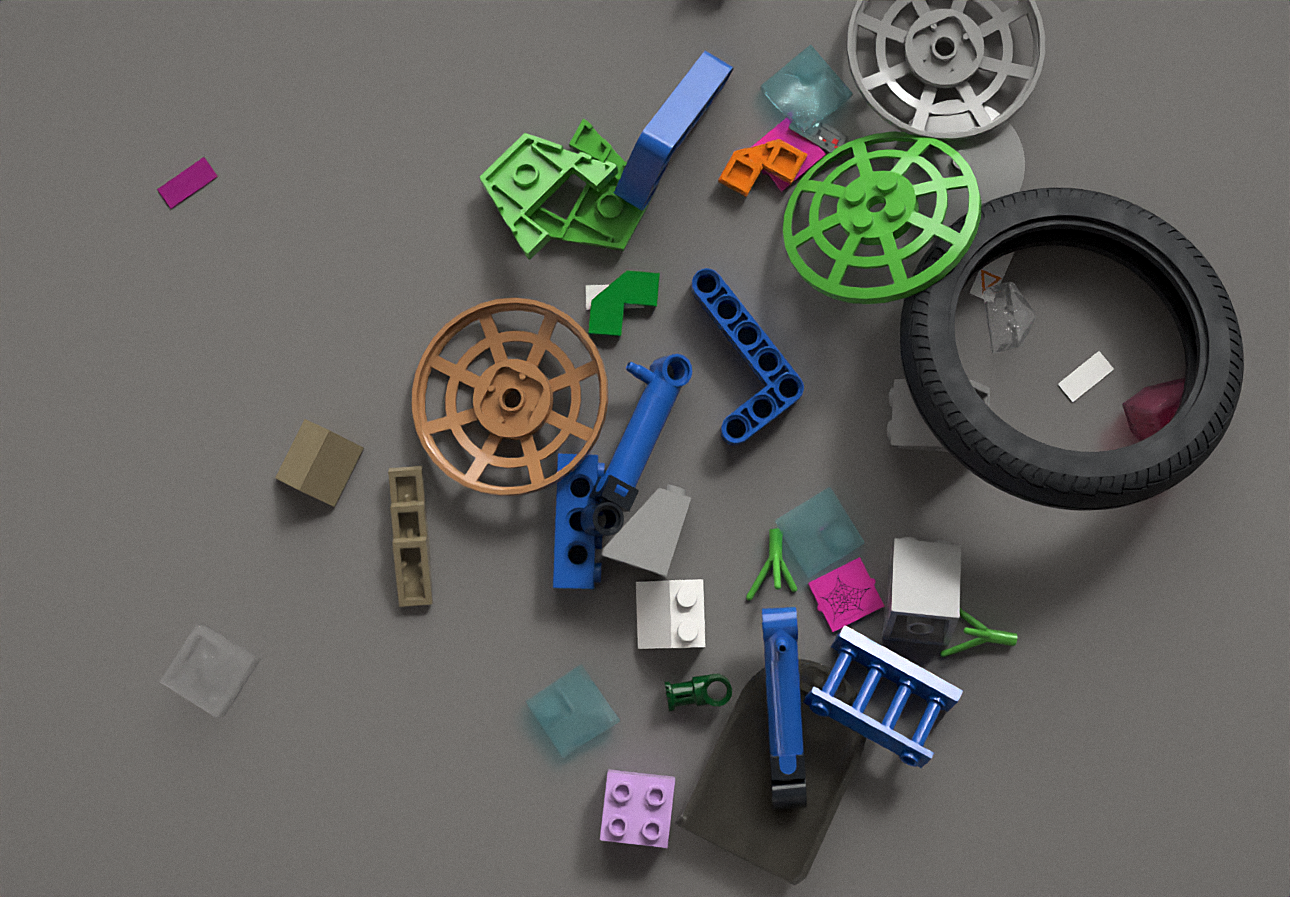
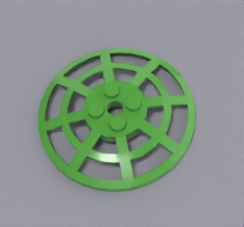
[783,131,982,304]

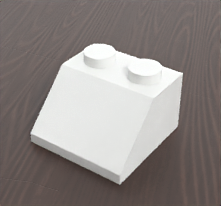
[636,579,705,649]

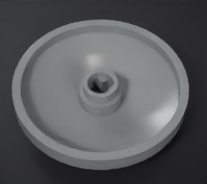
[892,99,1025,227]

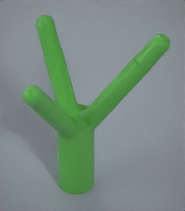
[746,529,797,601]
[940,608,1017,657]

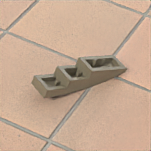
[388,466,433,607]

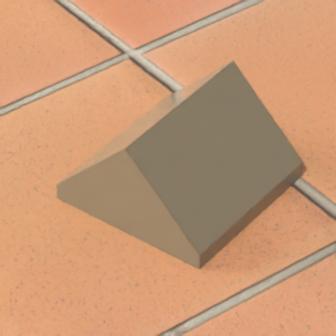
[275,419,364,507]

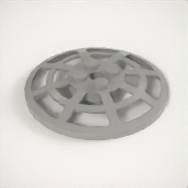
[847,0,1045,141]

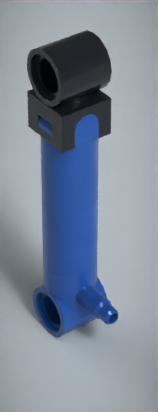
[580,354,693,537]
[762,607,807,810]

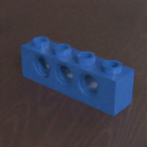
[553,453,605,590]

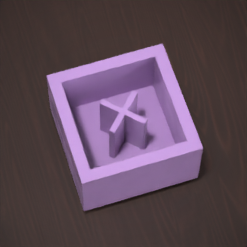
[600,769,675,848]

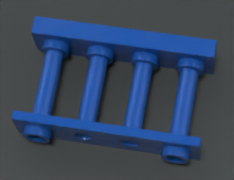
[803,625,963,768]

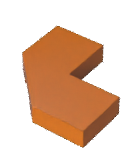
[718,139,808,197]

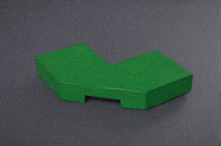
[588,270,660,337]

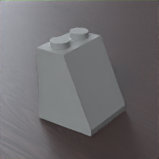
[887,379,990,452]
[602,484,691,577]
[882,537,961,646]

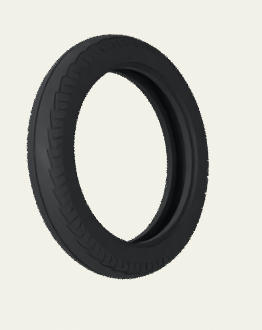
[900,187,1244,511]

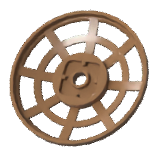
[412,298,608,496]

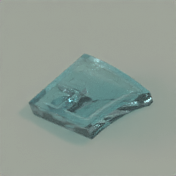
[760,44,853,133]
[774,487,865,578]
[525,664,620,758]

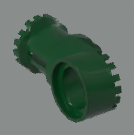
[664,673,732,711]

